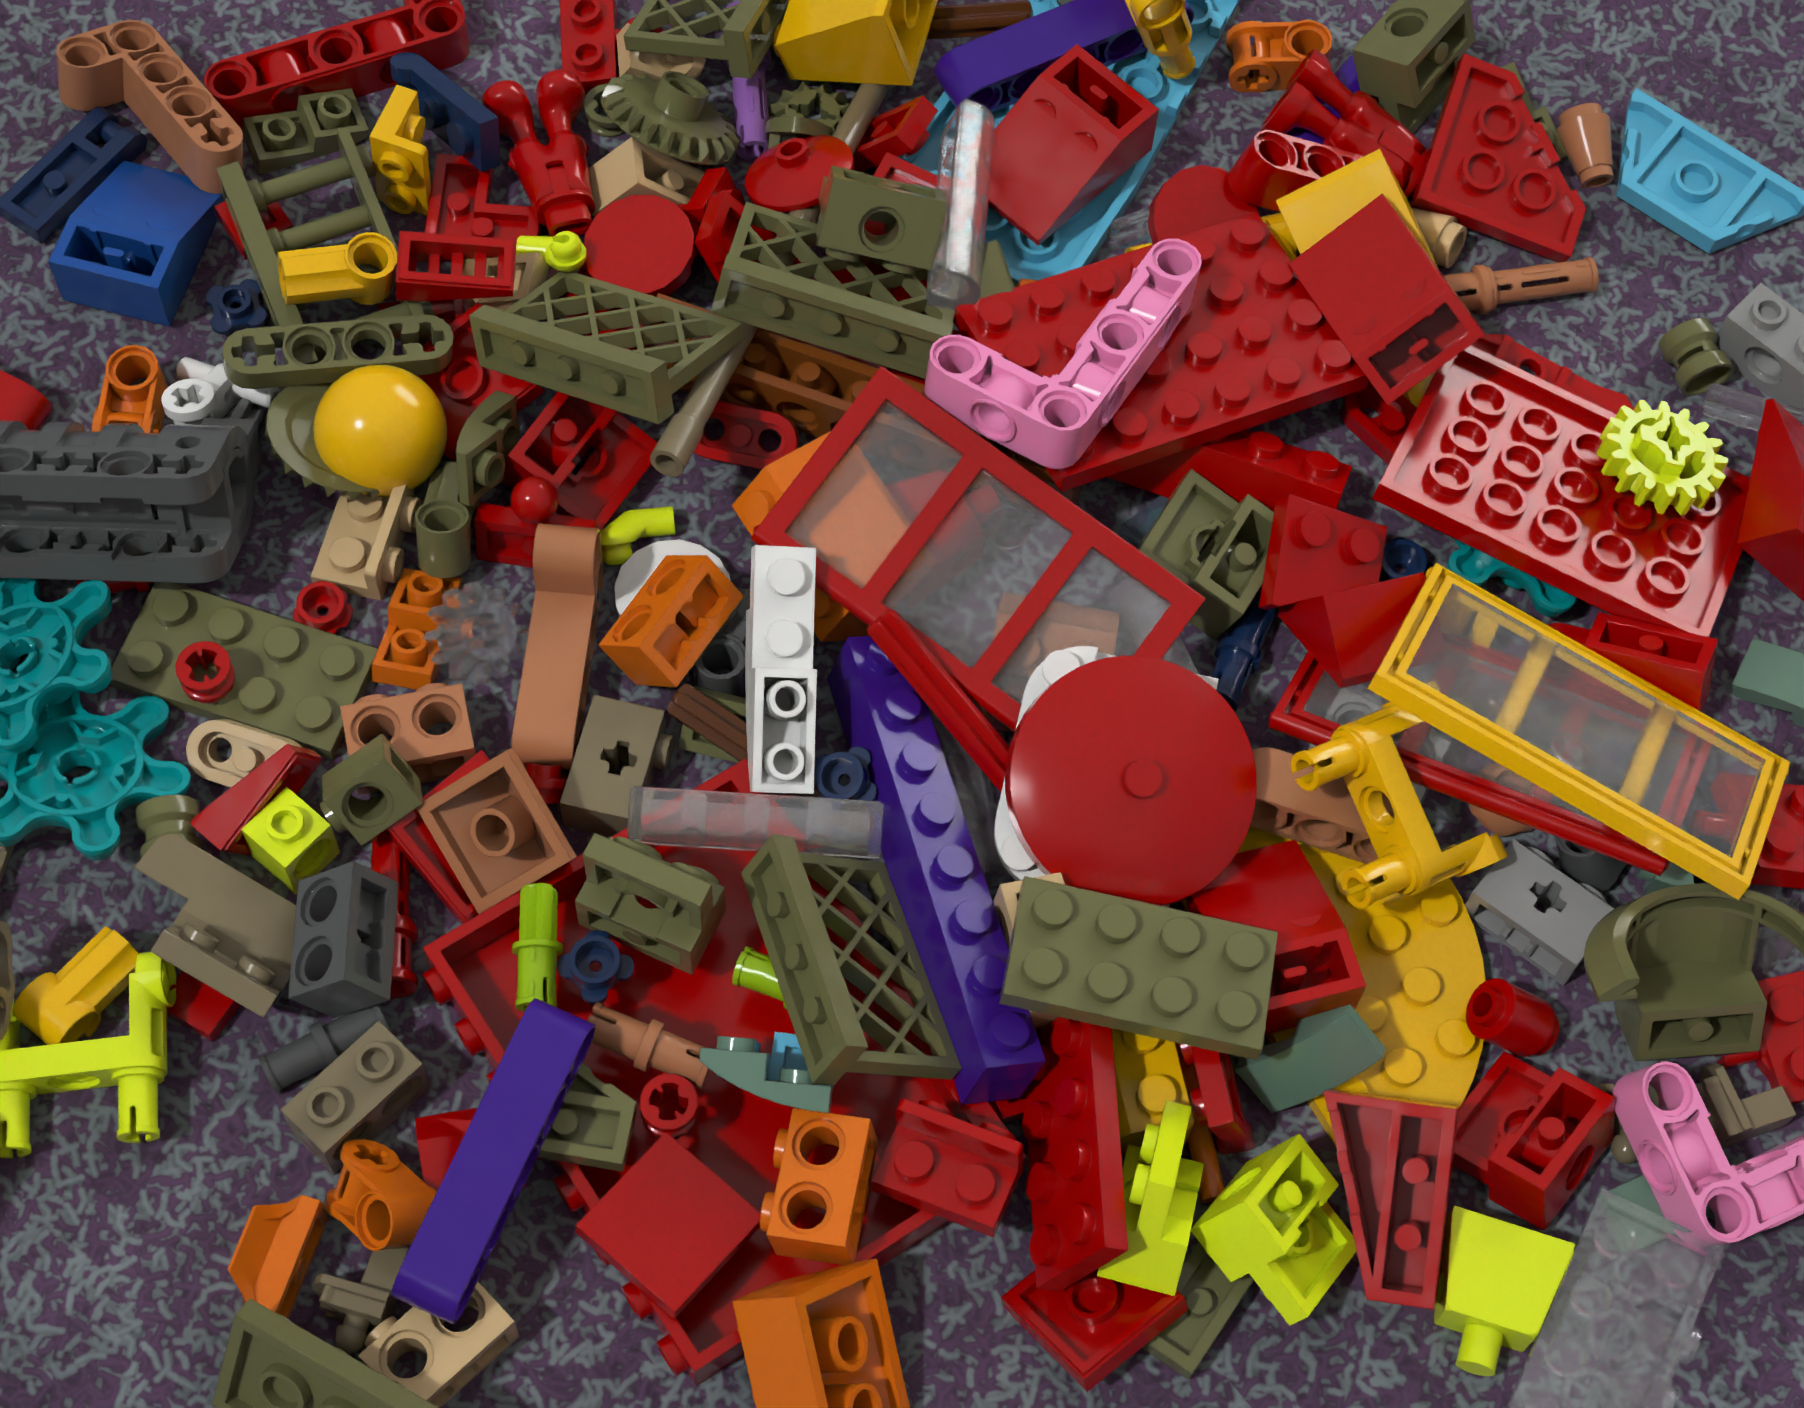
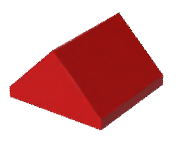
[1278,572,1443,689]

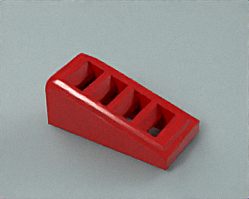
[396,231,516,302]
[190,744,322,855]

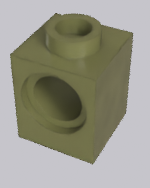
[320,734,423,846]

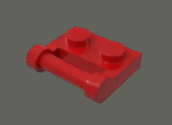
[1179,1043,1255,1155]

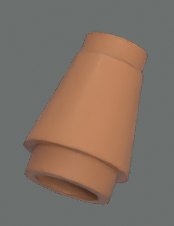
[1557,103,1614,189]

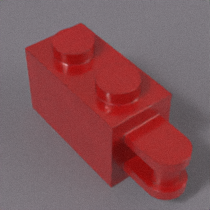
[1544,612,1718,712]

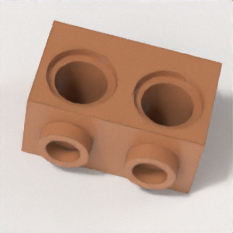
[340,683,476,795]

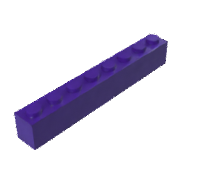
[827,636,1046,1105]

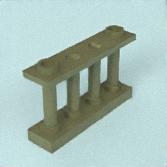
[217,126,435,365]

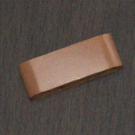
[1250,747,1394,864]

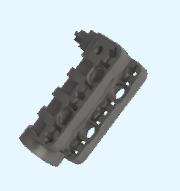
[0,399,264,583]

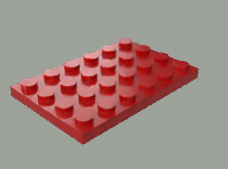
[953,212,1369,492]
[1372,345,1749,637]

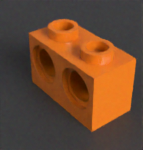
[598,555,744,687]
[760,1108,879,1265]

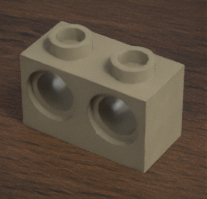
[280,1020,430,1176]

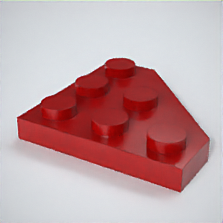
[1411,53,1586,262]

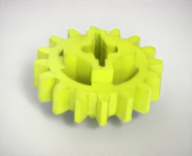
[1596,400,1728,515]

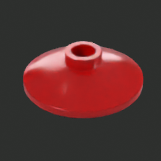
[745,135,855,212]

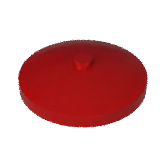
[1005,656,1257,906]

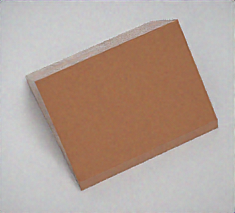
[416,747,577,914]

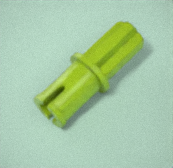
[512,883,563,1012]

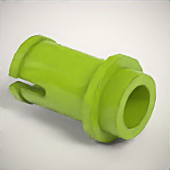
[732,946,787,1010]

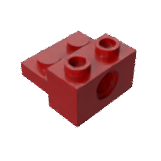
[502,392,657,531]
[1453,1051,1615,1231]

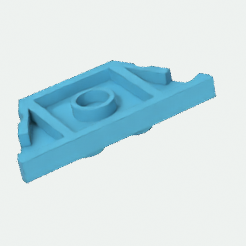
[1616,88,1804,254]

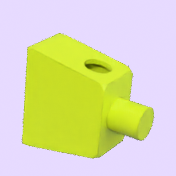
[1434,1205,1575,1376]

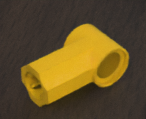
[277,232,397,305]
[13,926,139,1045]

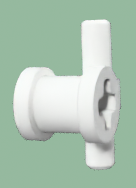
[161,357,280,425]

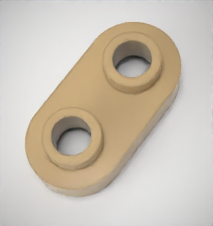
[186,719,308,793]

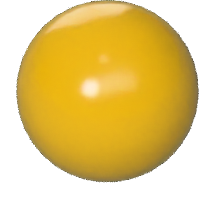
[313,365,447,497]

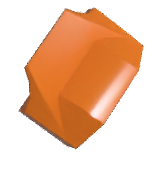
[227,1195,329,1319]

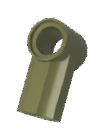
[415,461,481,578]

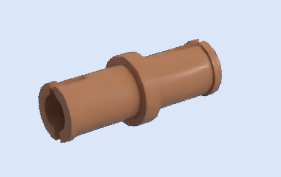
[587,1002,712,1089]

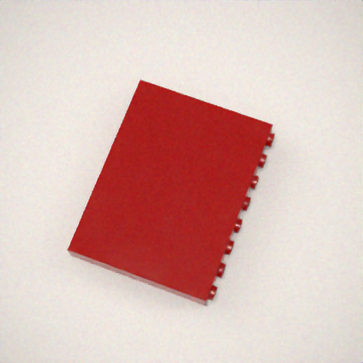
[421,758,1027,1386]

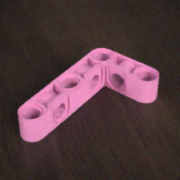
[924,239,1202,469]
[1613,1061,1804,1250]

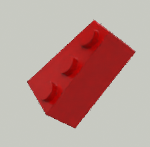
[1324,1089,1459,1310]

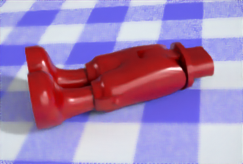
[1260,48,1429,198]
[481,69,595,236]

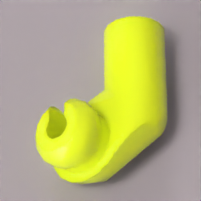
[516,231,587,273]
[600,506,676,565]

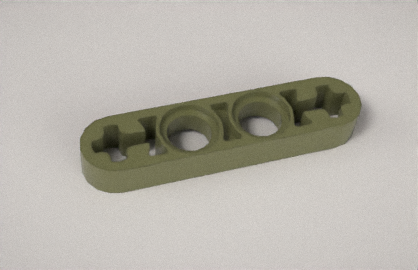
[222,314,453,389]

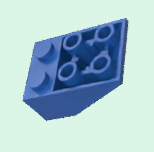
[48,161,225,327]

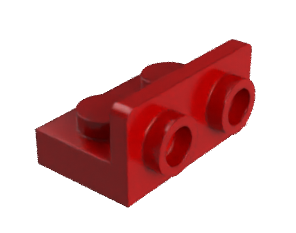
[871,1098,1023,1238]

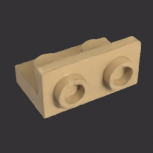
[311,484,422,601]

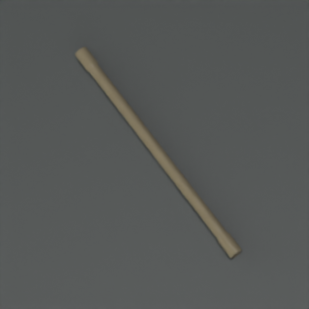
[650,83,894,477]

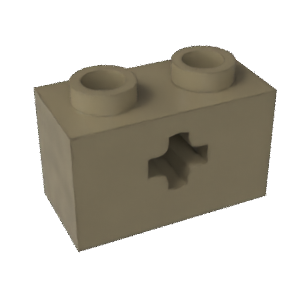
[560,694,674,837]

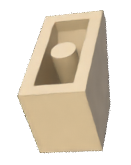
[589,137,705,216]

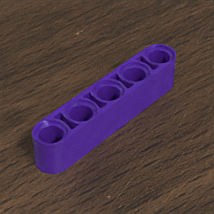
[934,0,1194,120]
[391,998,596,1324]

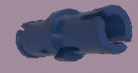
[1211,597,1277,712]

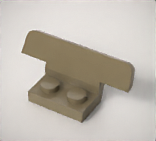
[134,834,296,1018]

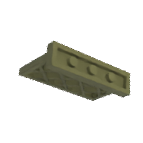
[623,0,788,79]
[711,202,965,379]
[469,271,745,424]
[741,834,962,1085]

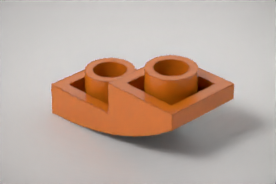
[372,568,462,690]

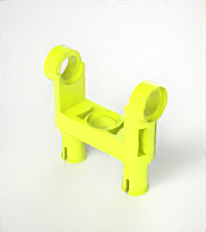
[0,952,177,1158]

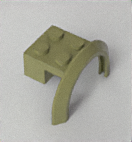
[1584,883,1804,1061]

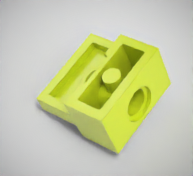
[1097,1100,1204,1296]
[1191,1133,1357,1326]

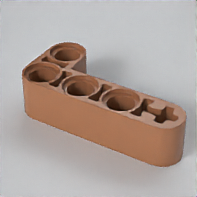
[56,20,243,194]
[512,523,604,770]

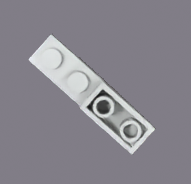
[745,545,817,794]

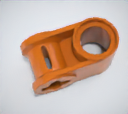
[1226,20,1332,92]
[91,345,168,433]
[324,1139,437,1251]

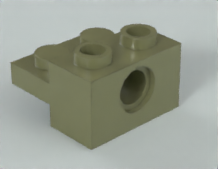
[1352,0,1476,134]
[815,165,948,274]
[1137,469,1274,640]
[575,833,726,975]

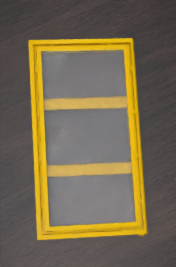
[1367,563,1790,900]

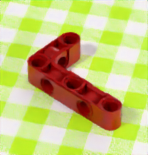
[204,0,470,130]

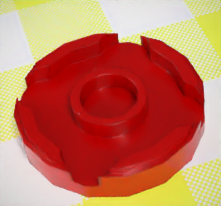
[1148,165,1259,244]
[584,195,697,297]

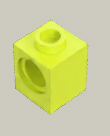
[241,787,340,895]

